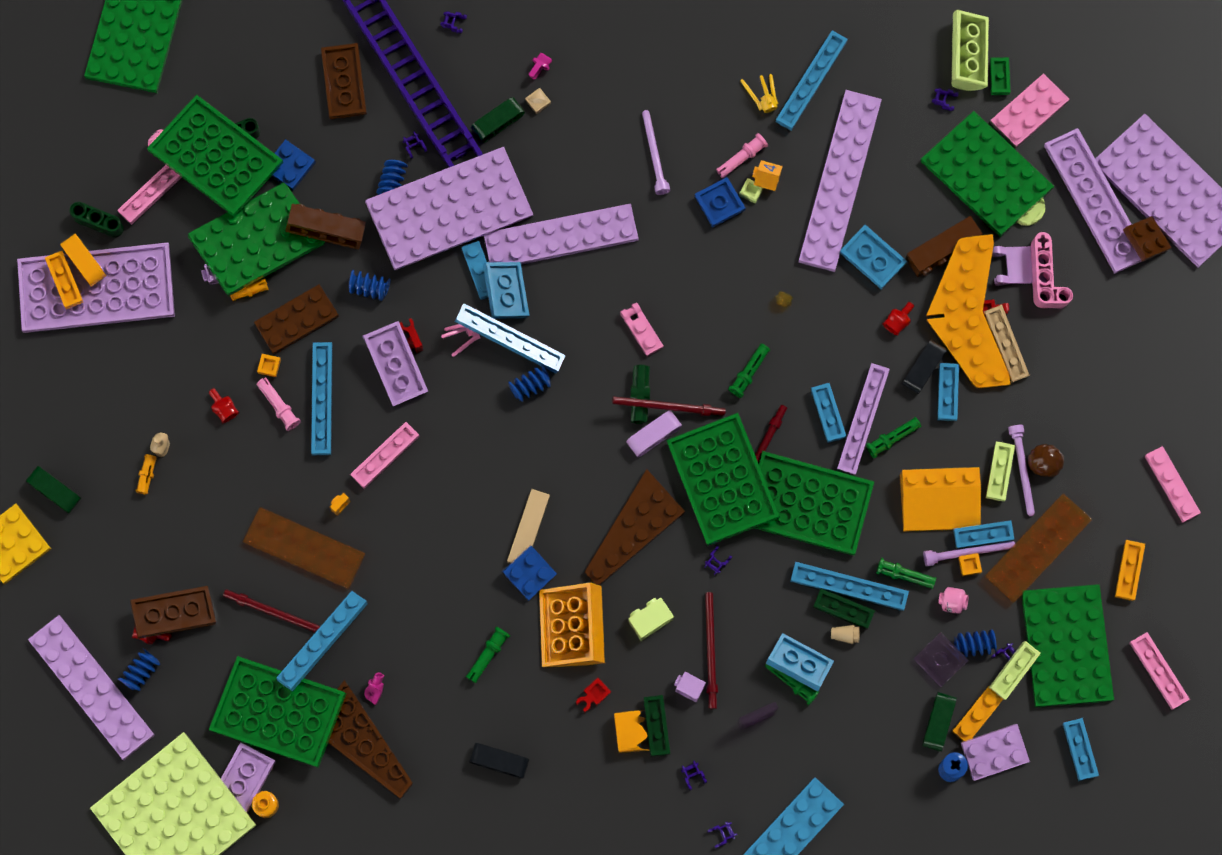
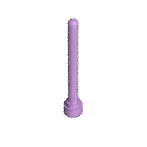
[642,110,670,195]
[1008,425,1035,516]
[923,541,1016,567]

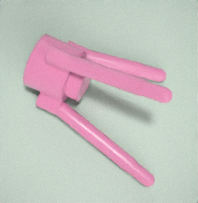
[441,324,480,357]

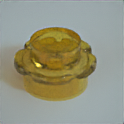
[775,291,793,307]

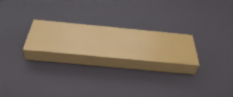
[984,305,1030,383]
[507,489,550,563]

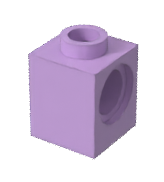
[674,672,706,702]

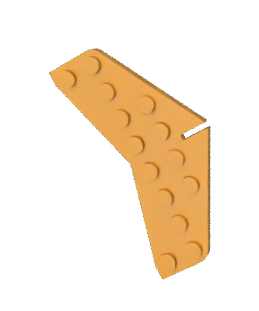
[926,234,1010,388]

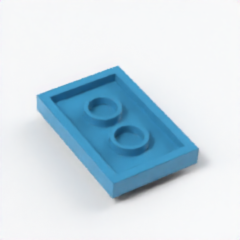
[840,225,907,290]
[483,262,529,319]
[766,633,834,691]

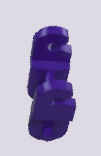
[440,11,467,33]
[932,88,959,111]
[402,131,427,159]
[704,546,732,575]
[991,643,1016,660]
[681,760,707,790]
[707,822,738,848]

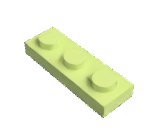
[986,441,1015,502]
[989,641,1041,700]

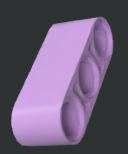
[626,410,682,457]

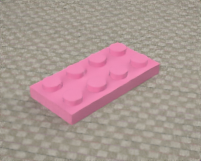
[990,73,1069,149]

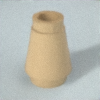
[831,625,860,644]

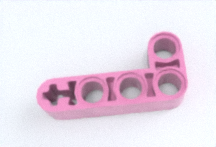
[1031,232,1073,308]

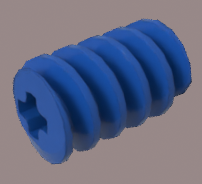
[376,160,408,195]
[349,270,390,301]
[508,365,551,402]
[954,629,997,658]
[118,649,161,691]
[938,752,968,782]

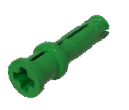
[728,344,770,398]
[865,417,921,459]
[876,558,936,589]
[466,626,510,683]
[764,664,820,705]

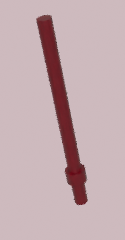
[612,396,726,416]
[755,405,787,464]
[223,589,321,632]
[705,592,718,709]

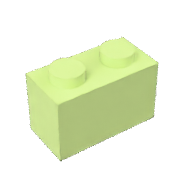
[628,598,674,641]

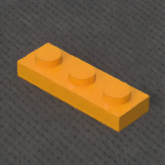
[44,251,84,310]
[1115,540,1145,601]
[952,686,1003,741]

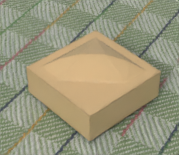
[525,88,551,114]

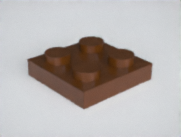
[1123,216,1172,262]

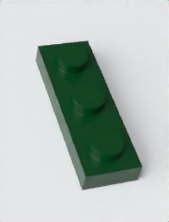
[813,589,875,630]
[643,695,670,757]

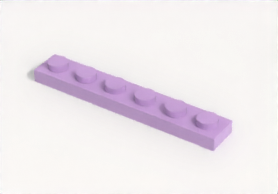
[837,363,890,476]

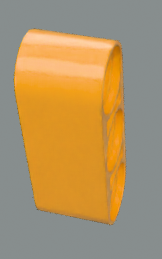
[60,233,106,287]

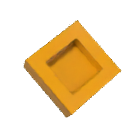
[257,354,281,377]
[330,493,351,516]
[958,553,982,577]

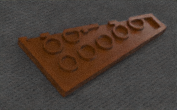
[585,469,685,585]
[328,680,413,799]

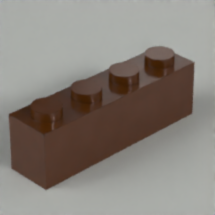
[285,204,366,250]
[905,216,983,277]

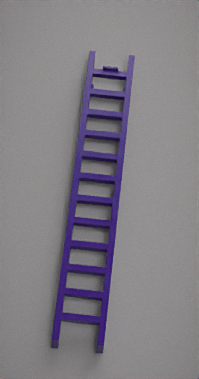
[342,0,483,168]

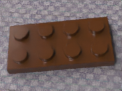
[321,43,367,119]
[254,284,339,355]
[130,586,216,639]

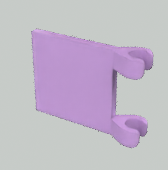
[992,246,1046,286]

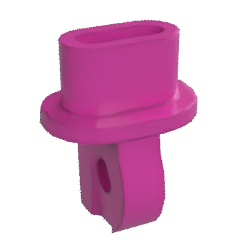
[529,53,552,79]
[364,672,385,705]

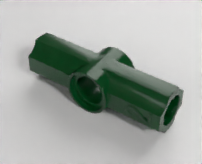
[631,365,650,424]

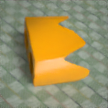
[614,710,649,753]

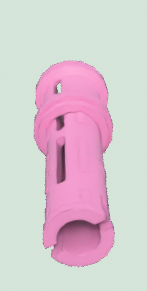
[716,133,768,179]
[256,378,301,431]

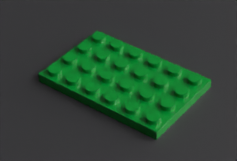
[84,0,183,93]
[147,94,283,217]
[921,111,1054,237]
[188,183,325,296]
[666,413,780,546]
[755,451,874,556]
[1021,584,1114,707]
[209,656,347,768]

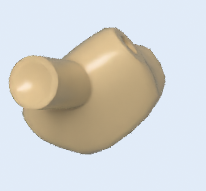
[150,432,170,457]

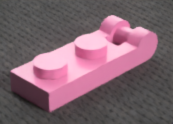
[620,302,663,357]

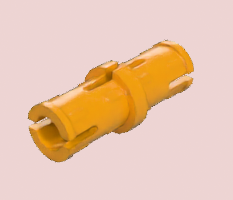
[230,278,269,301]
[135,454,157,495]

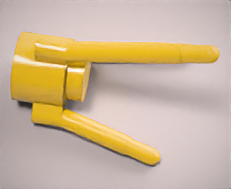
[740,74,778,113]

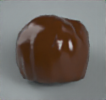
[1028,444,1064,477]

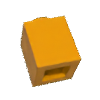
[752,160,783,191]

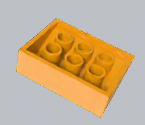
[900,467,981,531]
[539,583,605,667]

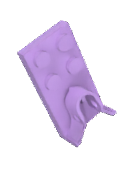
[363,321,428,406]

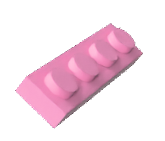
[117,165,182,225]
[350,422,420,489]
[1145,446,1201,523]
[1130,632,1190,710]

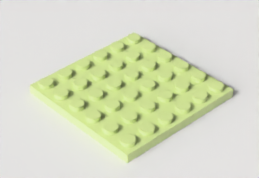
[90,732,257,855]

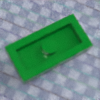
[989,57,1011,95]

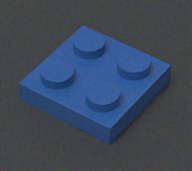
[272,139,316,191]
[694,177,746,227]
[502,545,557,600]

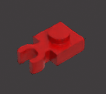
[576,678,611,713]

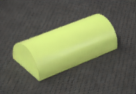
[951,10,989,91]

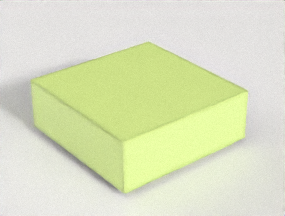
[739,178,764,204]

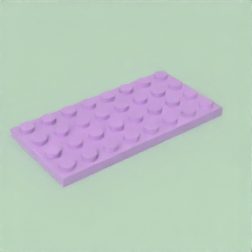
[1095,114,1222,268]
[365,147,533,270]
[17,243,175,333]

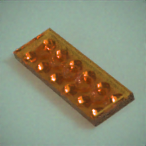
[985,493,1092,603]
[243,507,365,589]

